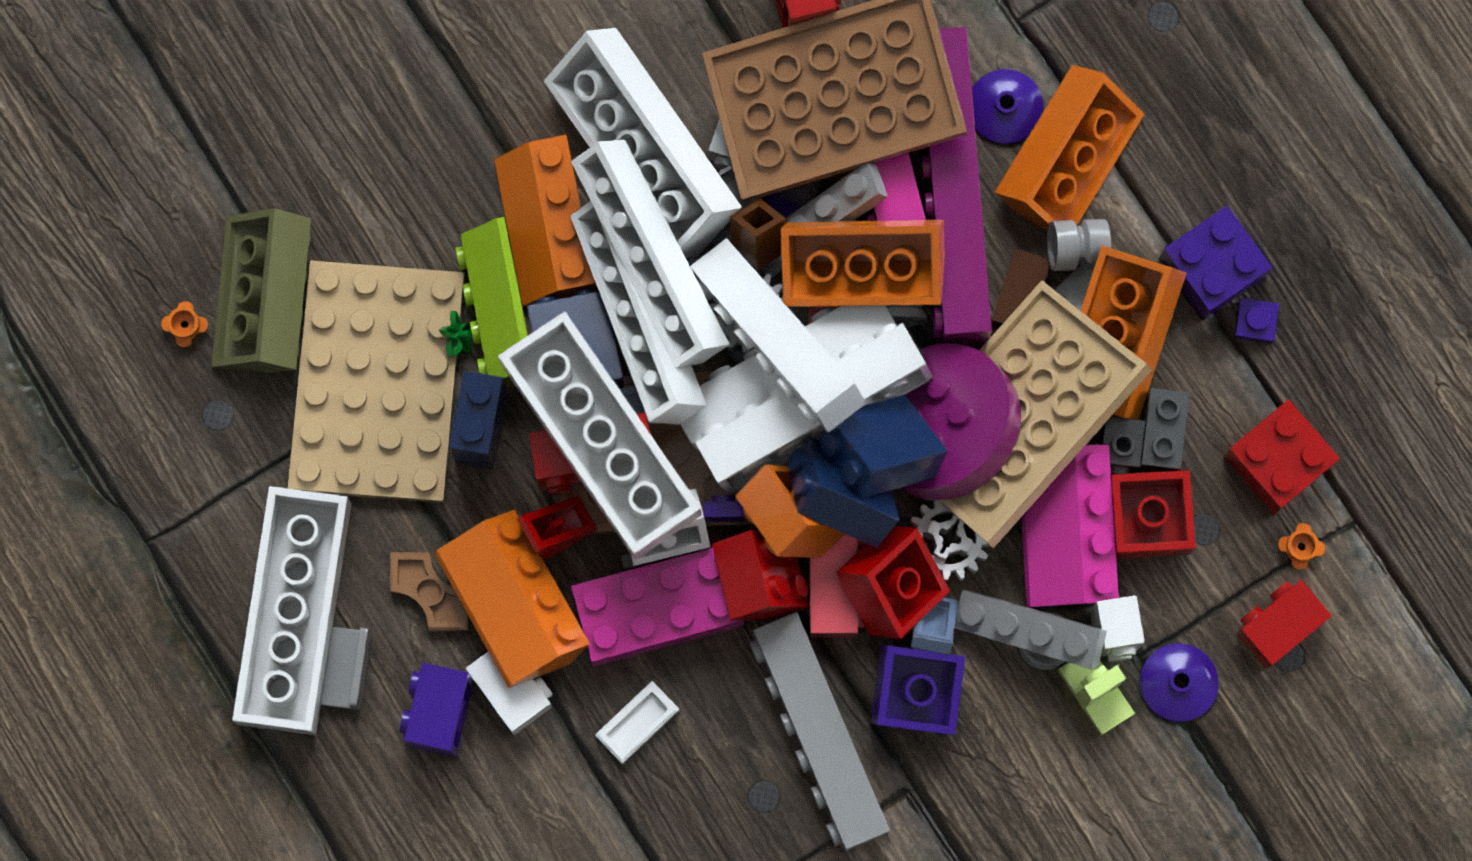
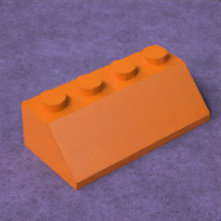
[994,65,1145,232]
[494,135,599,308]
[781,220,945,307]
[1080,245,1187,420]
[434,509,590,688]

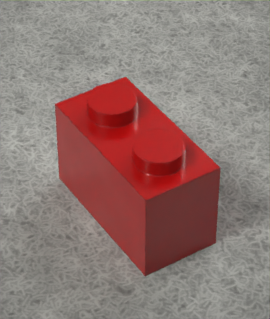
[1236,579,1332,669]

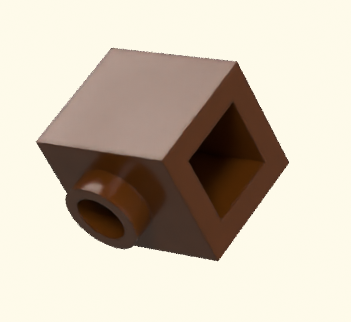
[730,199,786,271]

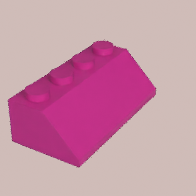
[1021,445,1119,607]

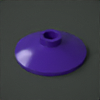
[972,69,1044,145]
[1140,644,1219,722]

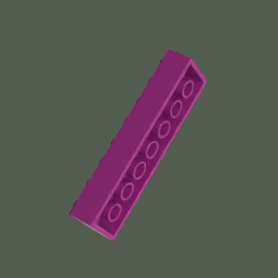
[919,27,992,347]

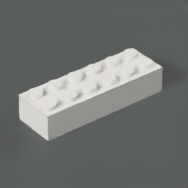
[544,28,742,258]
[498,312,702,560]
[695,323,933,495]
[232,486,352,735]

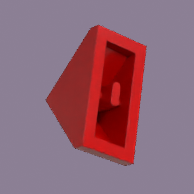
[517,495,597,560]

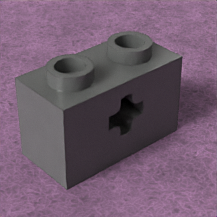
[1137,388,1190,473]

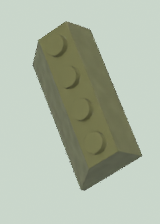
[211,208,311,373]

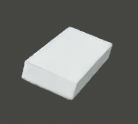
[595,681,680,765]

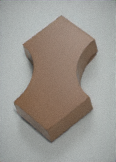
[390,552,469,632]

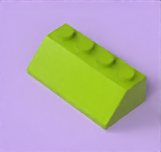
[455,217,528,388]

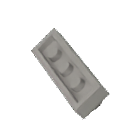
[761,162,888,277]
[955,590,1107,669]

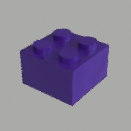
[1159,205,1273,320]
[870,645,965,735]
[399,662,474,758]

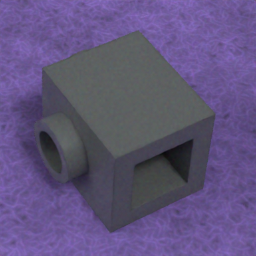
[1100,417,1145,475]

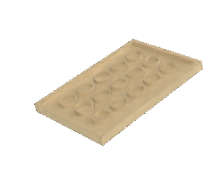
[288,260,465,503]
[939,281,1152,548]

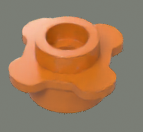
[161,301,208,348]
[1278,523,1325,570]

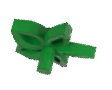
[439,311,472,357]

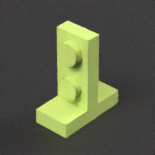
[1058,661,1135,736]

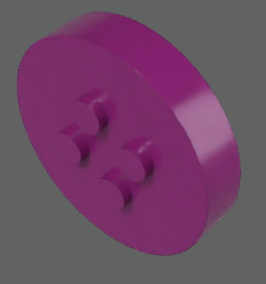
[899,343,1021,501]

